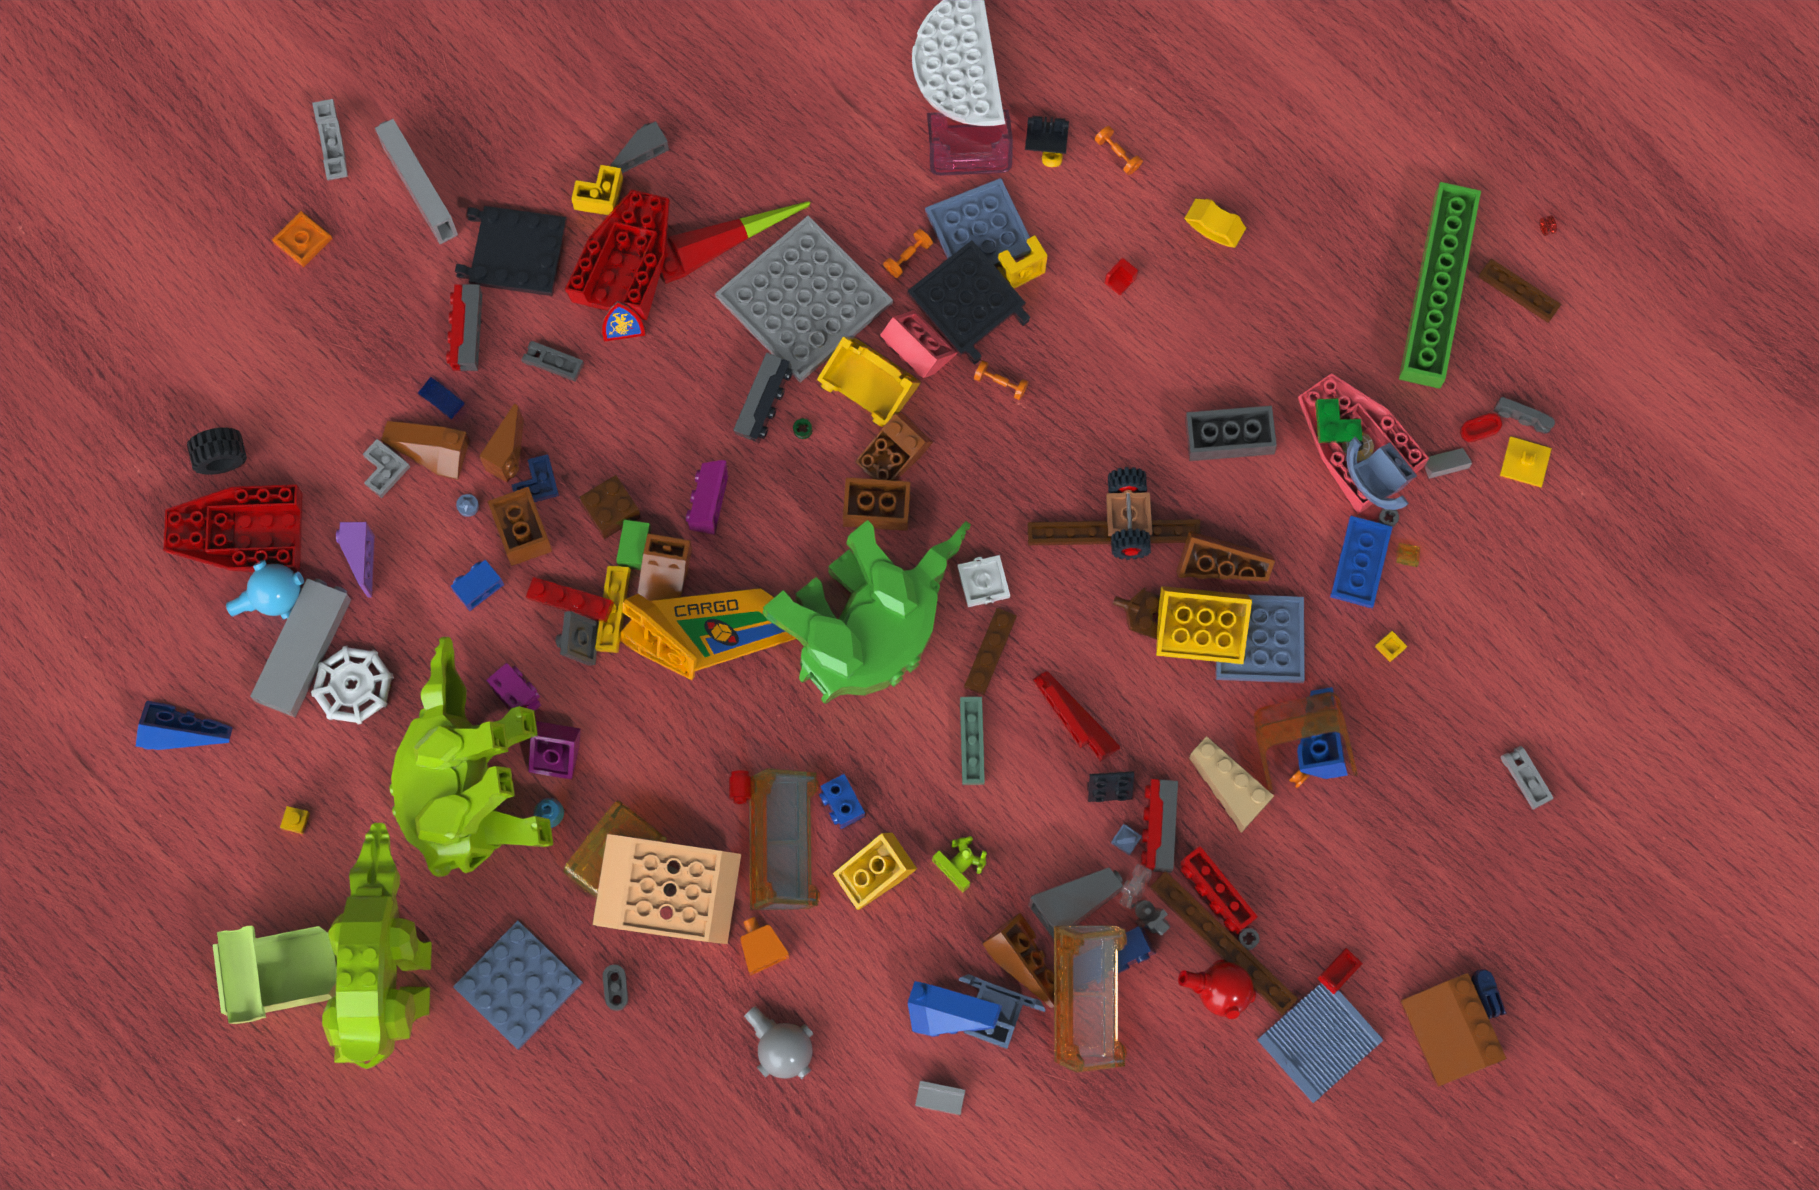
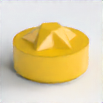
[1042,152,1063,167]

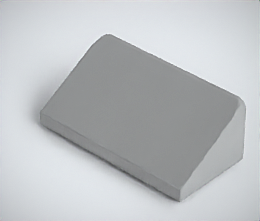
[1425,448,1472,479]

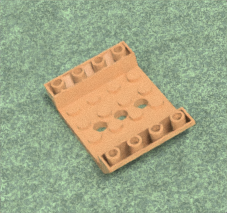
[592,834,741,944]

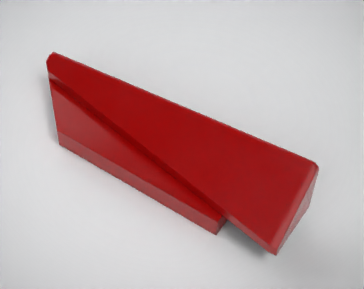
[1033,671,1120,762]

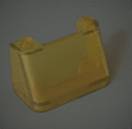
[563,800,667,899]

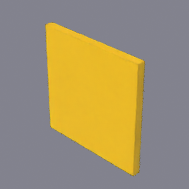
[1500,436,1552,487]

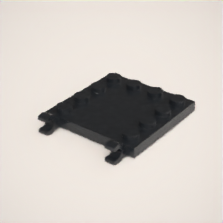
[455,206,567,296]
[907,240,1030,365]

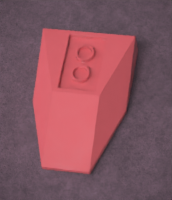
[1298,373,1429,514]

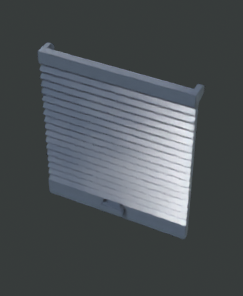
[1257,983,1383,1103]

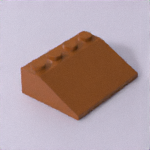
[1400,973,1507,1087]

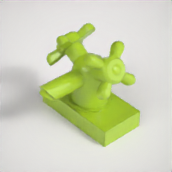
[932,836,987,893]

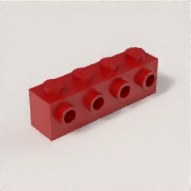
[1180,846,1258,935]

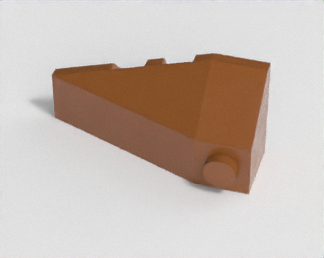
[982,913,1064,1008]

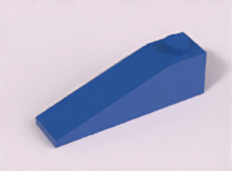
[1297,687,1348,779]
[135,701,233,750]
[907,981,1002,1037]

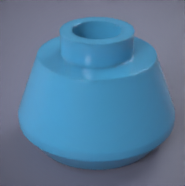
[534,798,564,828]

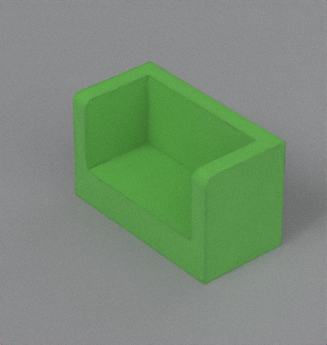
[616,520,651,570]

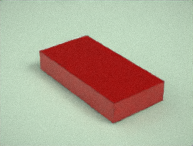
[1317,948,1363,995]

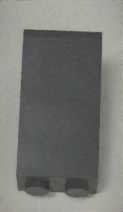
[1028,868,1123,941]

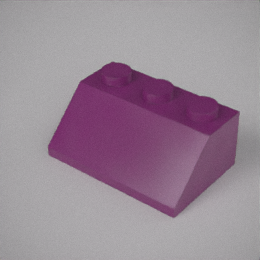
[686,460,729,535]

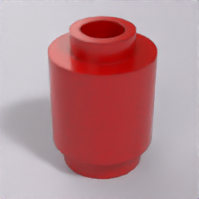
[729,770,751,804]

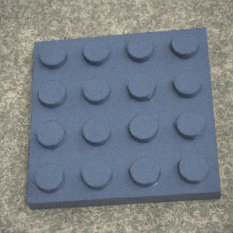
[925,178,1031,267]
[1216,595,1305,683]
[453,921,583,1050]

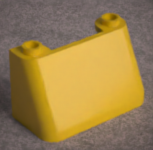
[817,337,921,427]

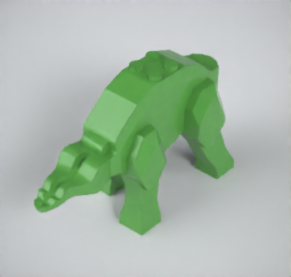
[763,520,971,704]

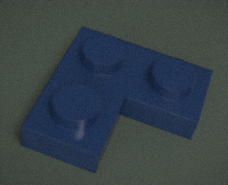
[511,454,559,502]

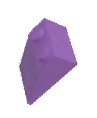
[336,522,375,598]

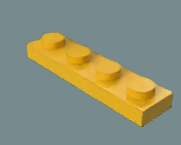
[595,566,631,653]

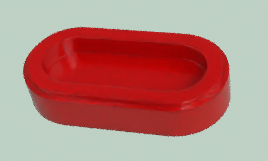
[1460,413,1502,442]

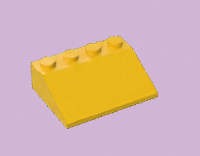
[1156,586,1252,664]

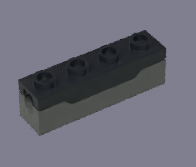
[733,352,793,444]

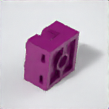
[486,663,541,711]

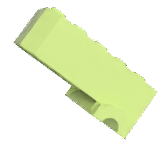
[213,925,337,1024]

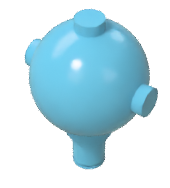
[226,560,304,619]

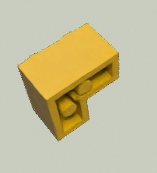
[571,165,623,215]

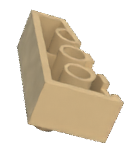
[1189,736,1274,833]

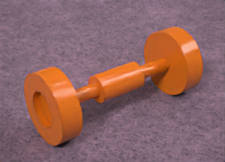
[1095,126,1143,175]
[883,229,933,278]
[974,360,1029,401]

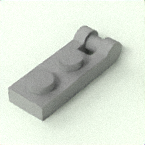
[1501,746,1554,810]

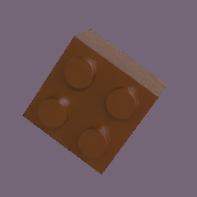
[579,475,641,539]

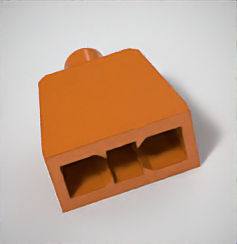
[740,917,790,976]

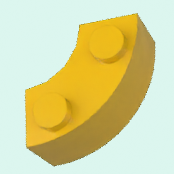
[1184,199,1246,248]

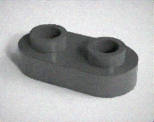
[603,964,629,1011]

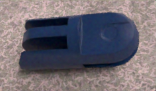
[1471,969,1507,1019]

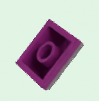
[529,721,581,779]

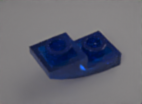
[418,377,465,419]

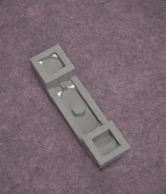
[312,99,348,181]

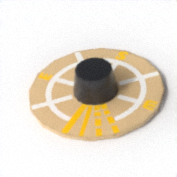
[1342,432,1374,461]

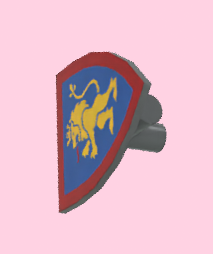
[602,301,646,342]

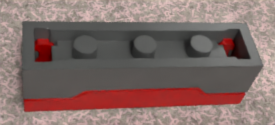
[446,284,483,371]
[1141,779,1178,873]

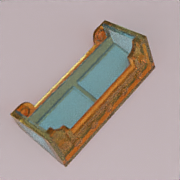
[749,768,820,910]

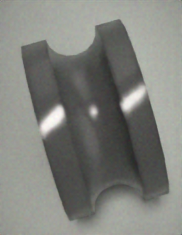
[1378,509,1399,528]
[1238,928,1260,950]

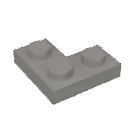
[363,439,410,498]

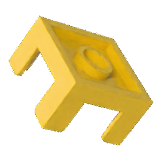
[997,235,1048,289]

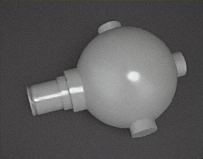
[744,1006,813,1079]

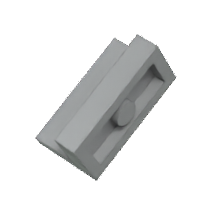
[915,1081,965,1115]

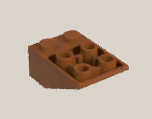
[855,413,933,481]
[638,534,692,601]

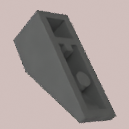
[610,121,669,173]

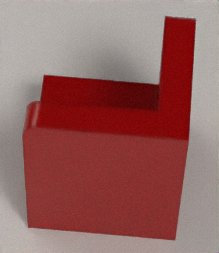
[1105,258,1139,295]

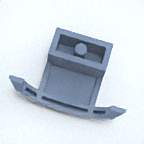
[1346,436,1417,510]
[959,974,1045,1049]

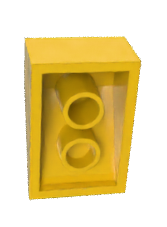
[833,833,917,910]

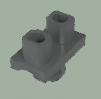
[1135,900,1171,935]

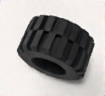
[187,428,247,475]

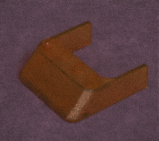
[1254,692,1358,794]

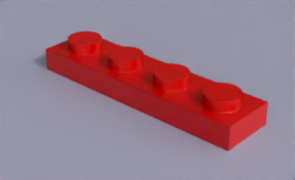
[525,577,614,623]

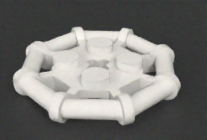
[311,645,394,725]

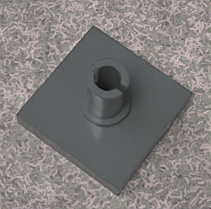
[555,611,599,666]

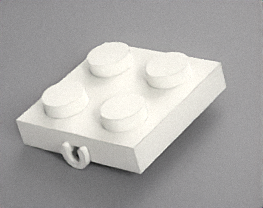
[957,555,1010,607]

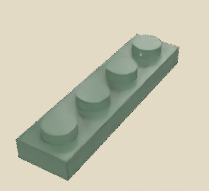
[960,697,985,785]

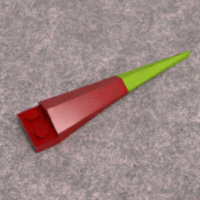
[660,201,811,284]

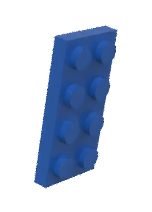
[1330,516,1392,608]

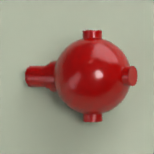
[1178,960,1256,1019]

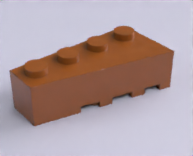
[1176,531,1275,581]

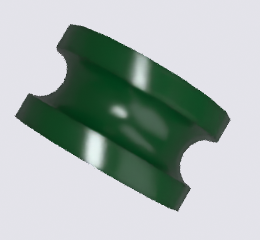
[793,418,813,439]

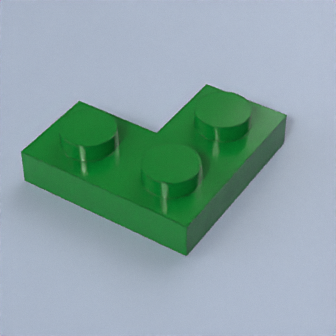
[1315,399,1363,443]

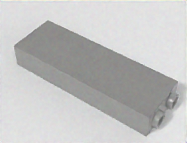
[375,119,458,244]
[250,578,351,717]

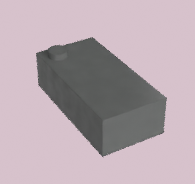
[1185,406,1277,461]

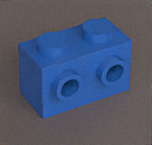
[451,560,504,612]
[819,774,865,829]

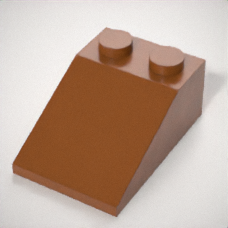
[479,403,524,483]
[487,487,552,566]

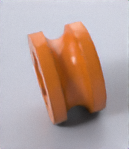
[1289,770,1310,788]

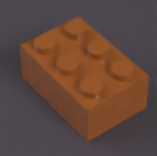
[843,478,911,531]

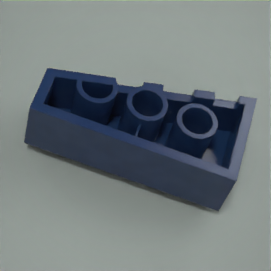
[1058,926,1156,994]

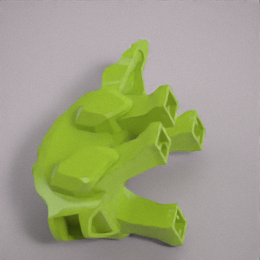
[390,637,553,877]
[322,823,432,1069]

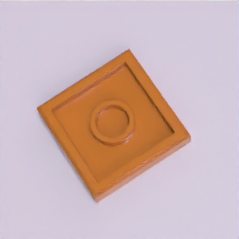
[272,211,332,268]

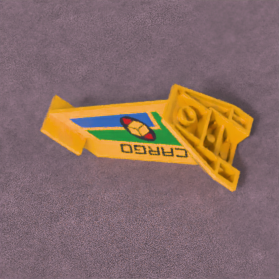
[620,588,798,680]

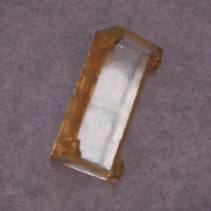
[1054,925,1127,1073]

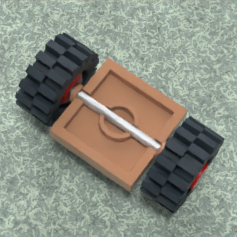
[1106,467,1152,560]

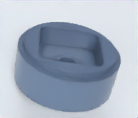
[456,494,479,517]

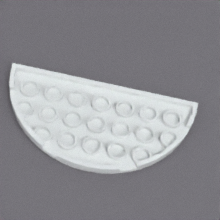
[912,0,1005,126]

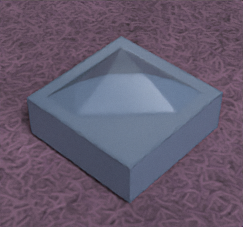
[1111,824,1142,855]

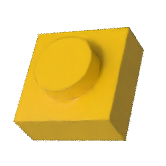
[1375,631,1407,662]
[280,806,310,834]

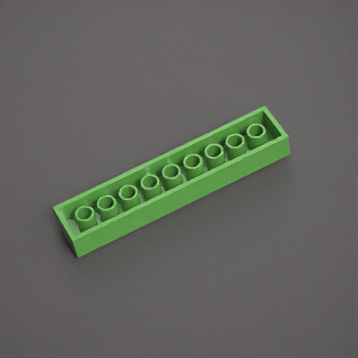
[1398,182,1481,389]

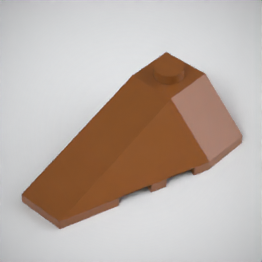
[381,421,470,480]

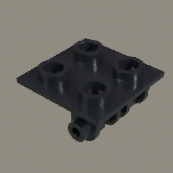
[1025,115,1069,154]
[1087,771,1134,802]

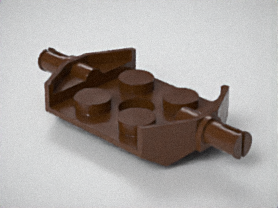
[1113,587,1160,640]

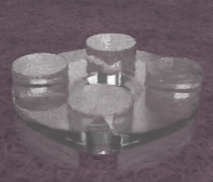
[1119,864,1152,910]

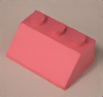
[880,310,957,378]

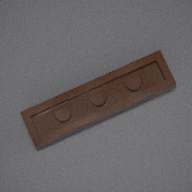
[1478,259,1562,323]
[964,608,1017,695]

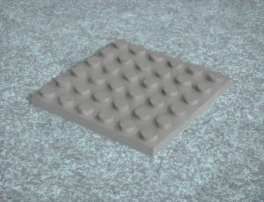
[715,216,893,382]

